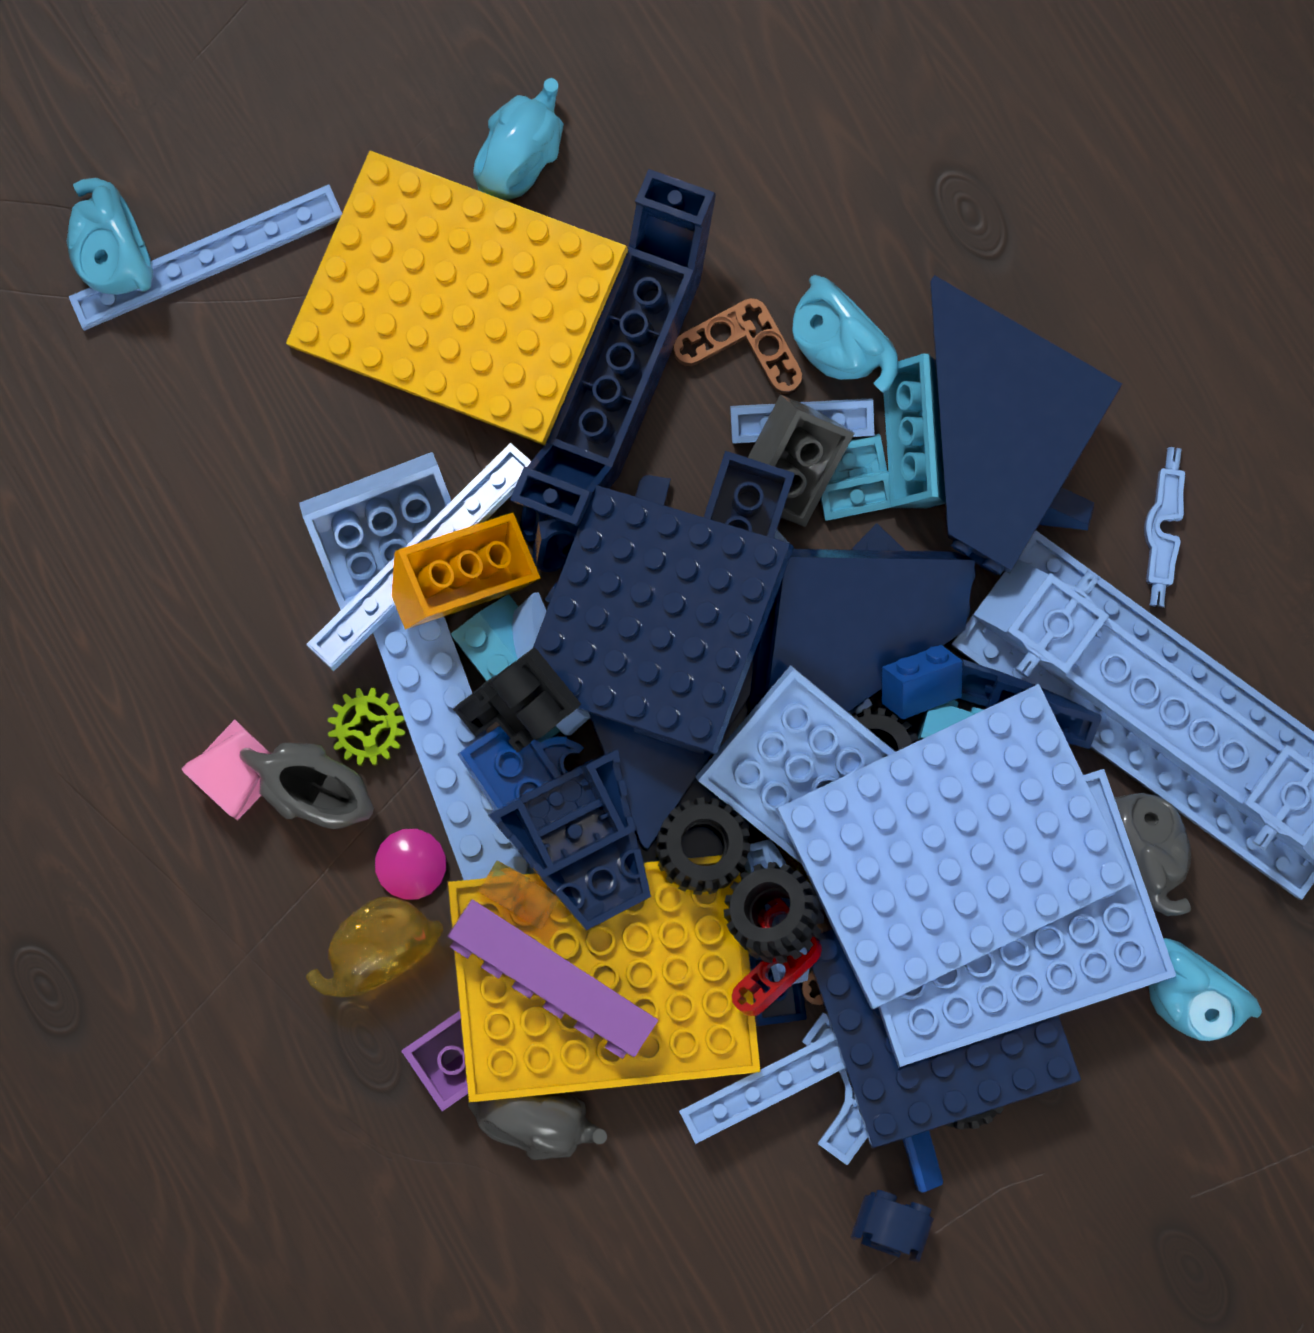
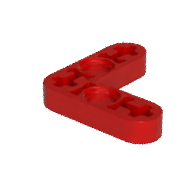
[732,898,822,1016]

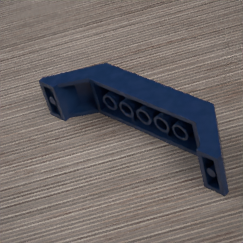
[510,169,716,527]

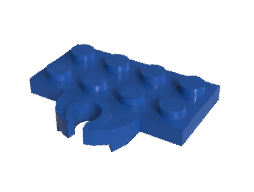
[457,726,591,810]

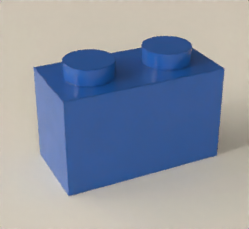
[882,645,963,719]

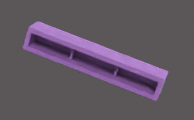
[447,899,658,1059]

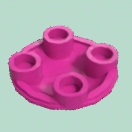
[375,829,446,900]

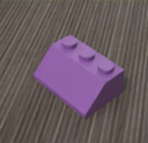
[401,1011,468,1111]

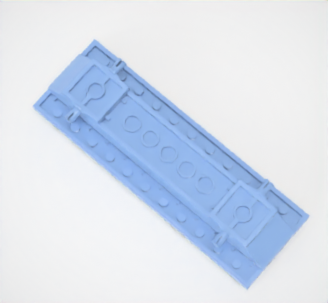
[951,531,1314,900]

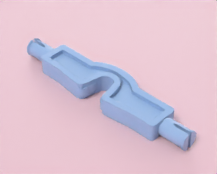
[1144,447,1185,608]

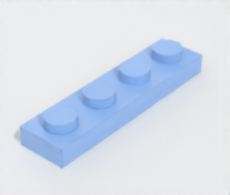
[730,398,875,443]

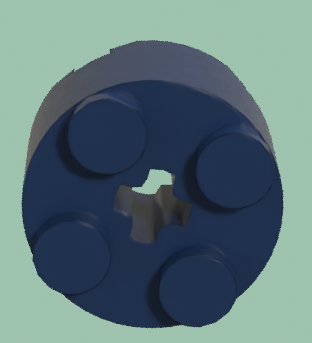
[850,1190,934,1262]

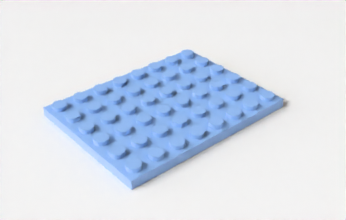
[776,684,1135,1009]
[878,769,1176,1068]

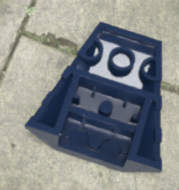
[488,749,651,930]

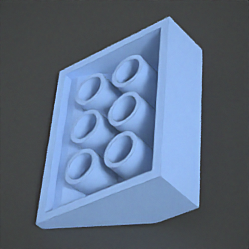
[299,452,451,610]

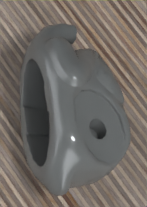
[239,743,374,829]
[1114,793,1191,916]
[468,1092,607,1160]

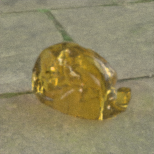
[306,897,443,997]

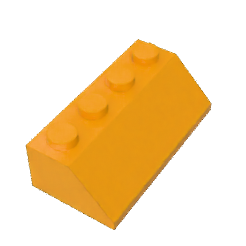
[391,513,541,630]

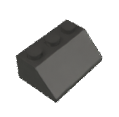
[748,395,855,527]

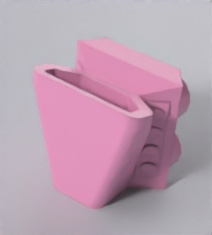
[182,719,272,821]

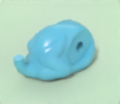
[473,78,564,201]
[66,178,153,295]
[792,275,898,393]
[1149,938,1262,1041]

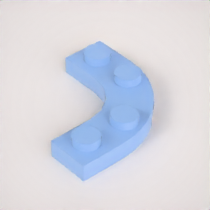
[801,1012,868,1165]

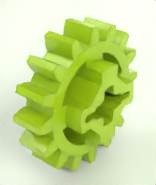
[328,688,406,766]

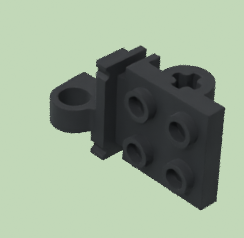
[453,647,581,753]

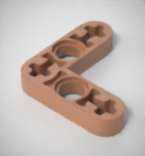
[674,298,802,394]

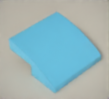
[820,434,891,521]

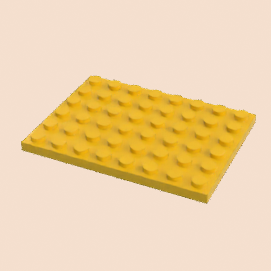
[286,151,628,445]
[448,855,761,1102]

